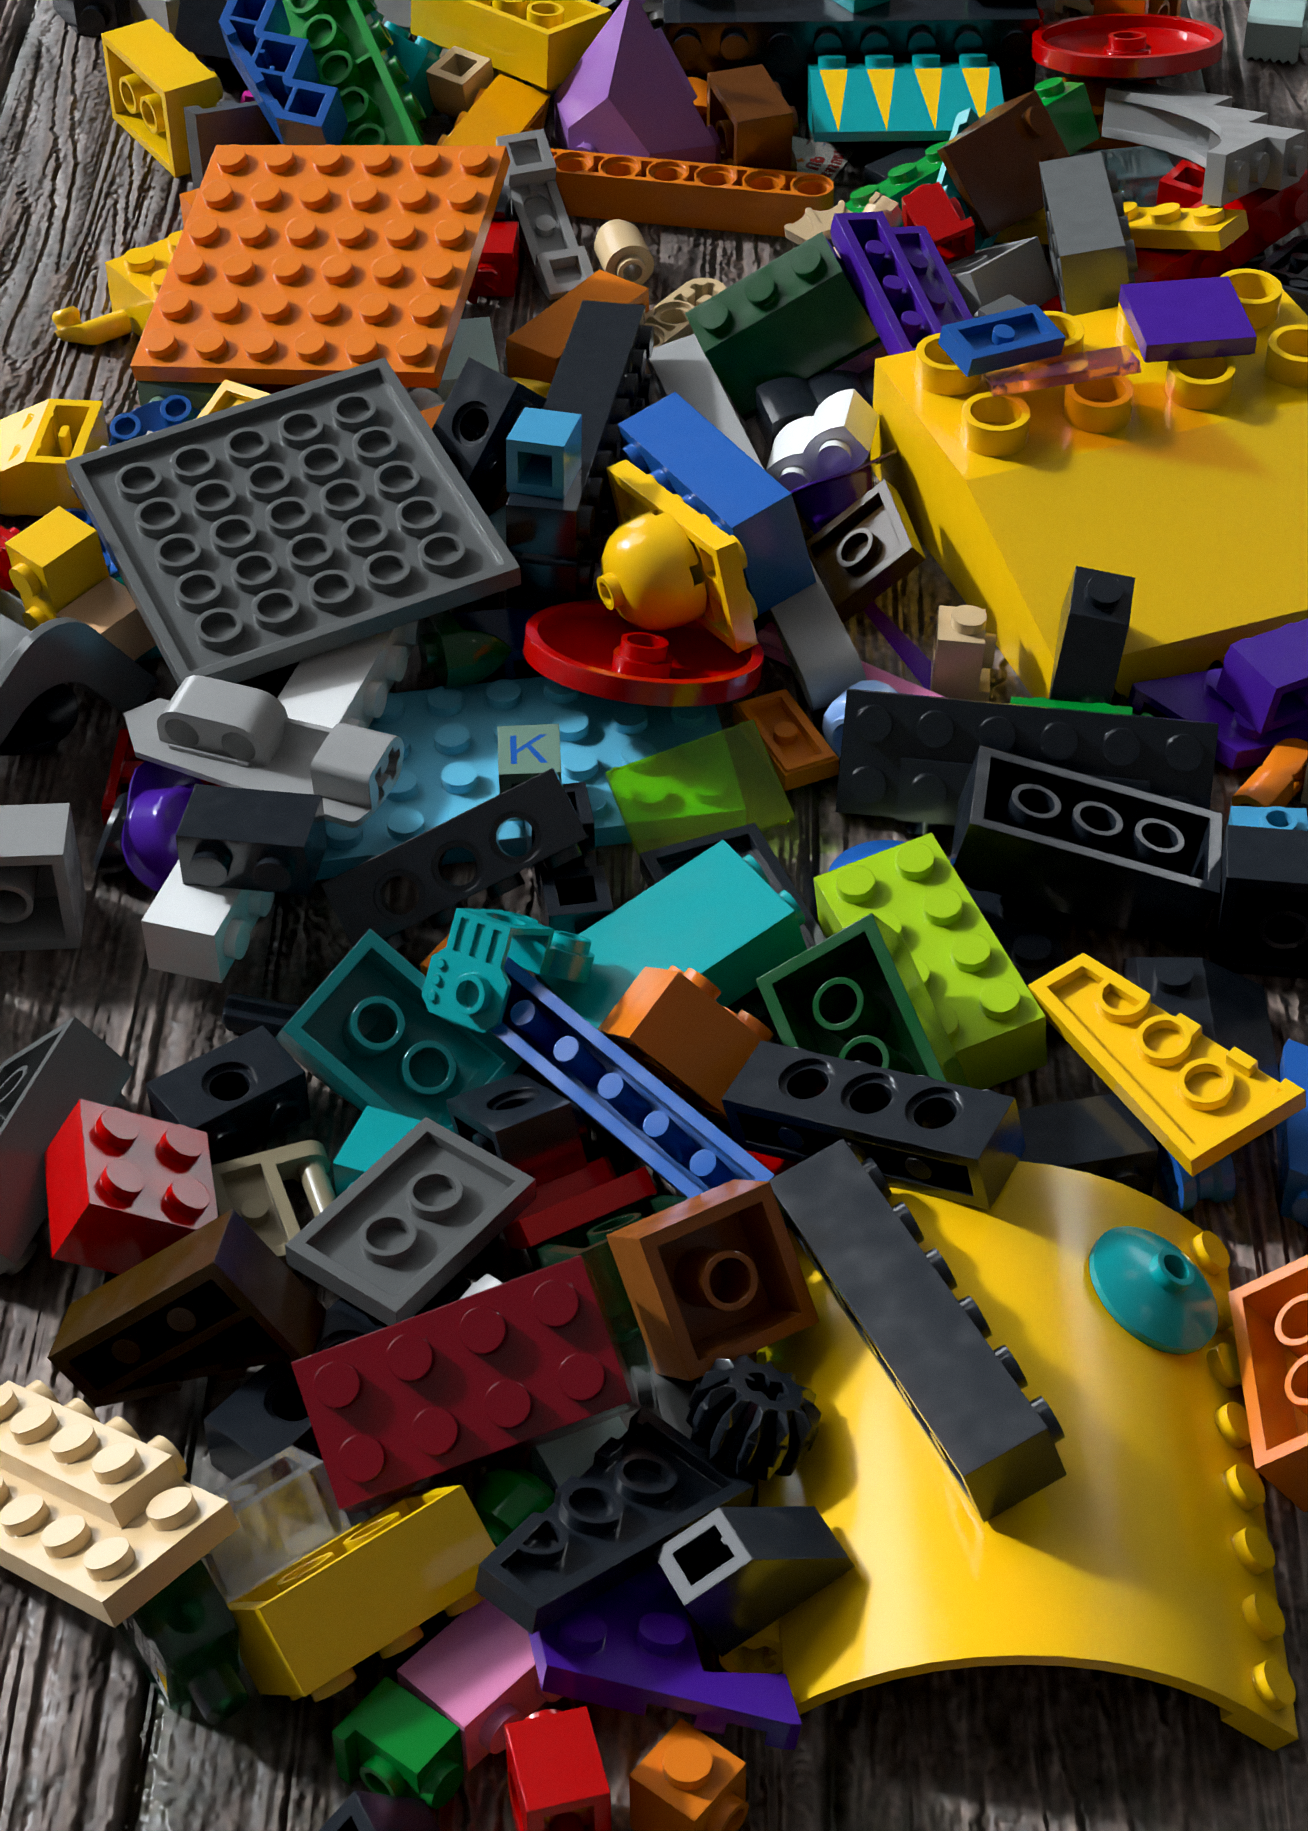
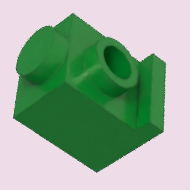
[332,1676,464,1809]

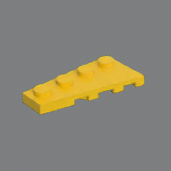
[1028,953,1306,1177]

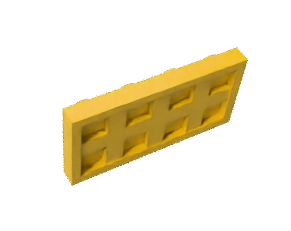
[606,460,758,653]

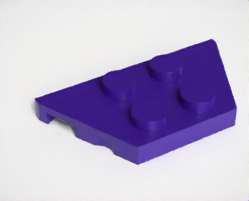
[1127,668,1308,770]

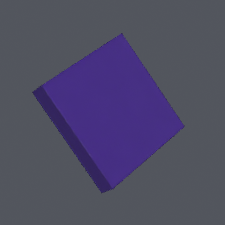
[1119,276,1257,363]

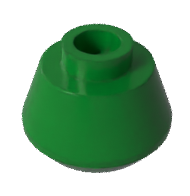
[472,1467,555,1548]

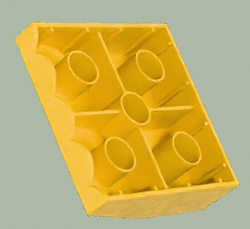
[870,268,1308,699]

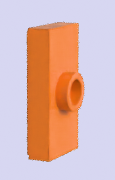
[733,689,839,791]

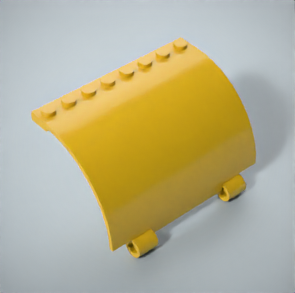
[719,1161,1299,1751]

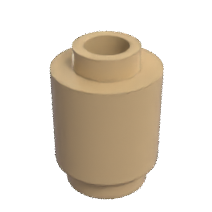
[594,219,654,285]

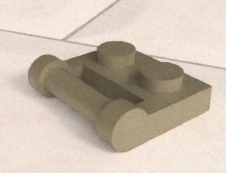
[212,1140,336,1272]

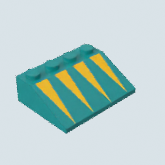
[807,53,1004,142]

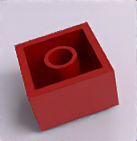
[44,1099,218,1275]

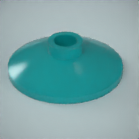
[1089,1226,1218,1354]

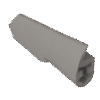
[124,675,404,828]

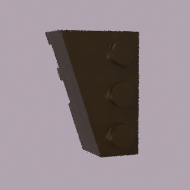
[47,1209,327,1407]

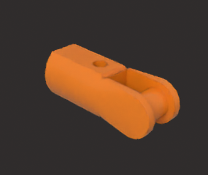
[1232,738,1308,807]

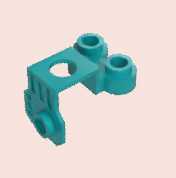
[422,908,595,1033]

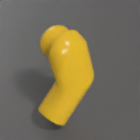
[52,306,132,346]

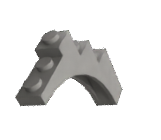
[1101,81,1308,207]

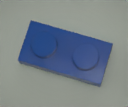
[938,304,1066,377]

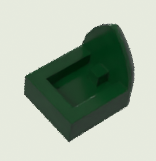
[418,610,512,689]

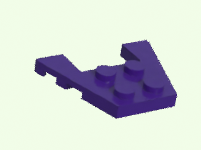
[528,1563,802,1750]

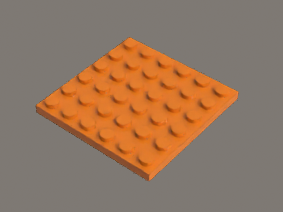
[130,144,510,388]

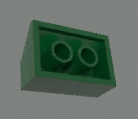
[685,232,881,421]

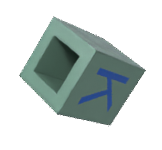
[497,724,562,821]

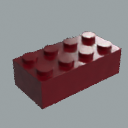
[291,1255,641,1514]

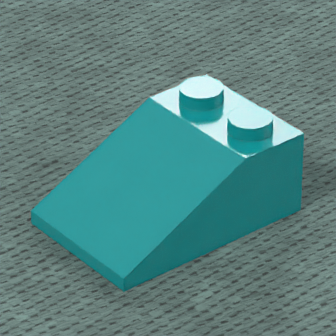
[275,929,523,1133]

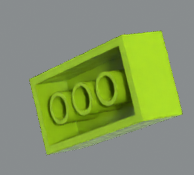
[813,832,1047,1090]

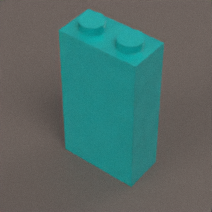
[534,840,807,1029]

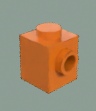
[629,1718,749,1831]

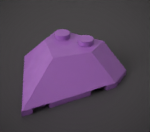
[554,0,721,164]

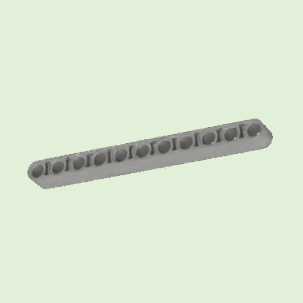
[646,334,867,712]

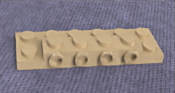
[0,1380,240,1628]

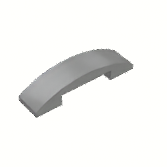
[496,129,594,300]

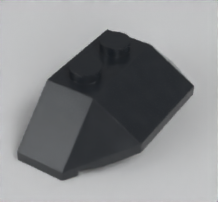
[1122,957,1280,1149]

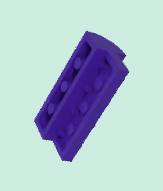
[830,211,973,356]

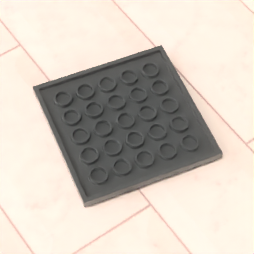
[65,358,521,687]

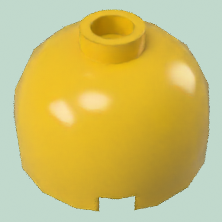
[597,509,707,631]

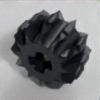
[685,1355,822,1481]

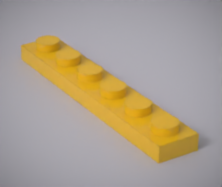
[994,201,1249,251]

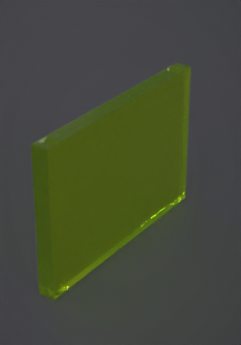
[605,719,795,857]

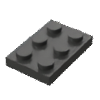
[285,1117,536,1326]

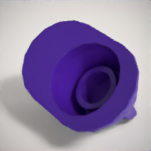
[789,450,898,535]
[121,761,204,892]

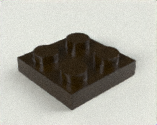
[805,479,926,624]

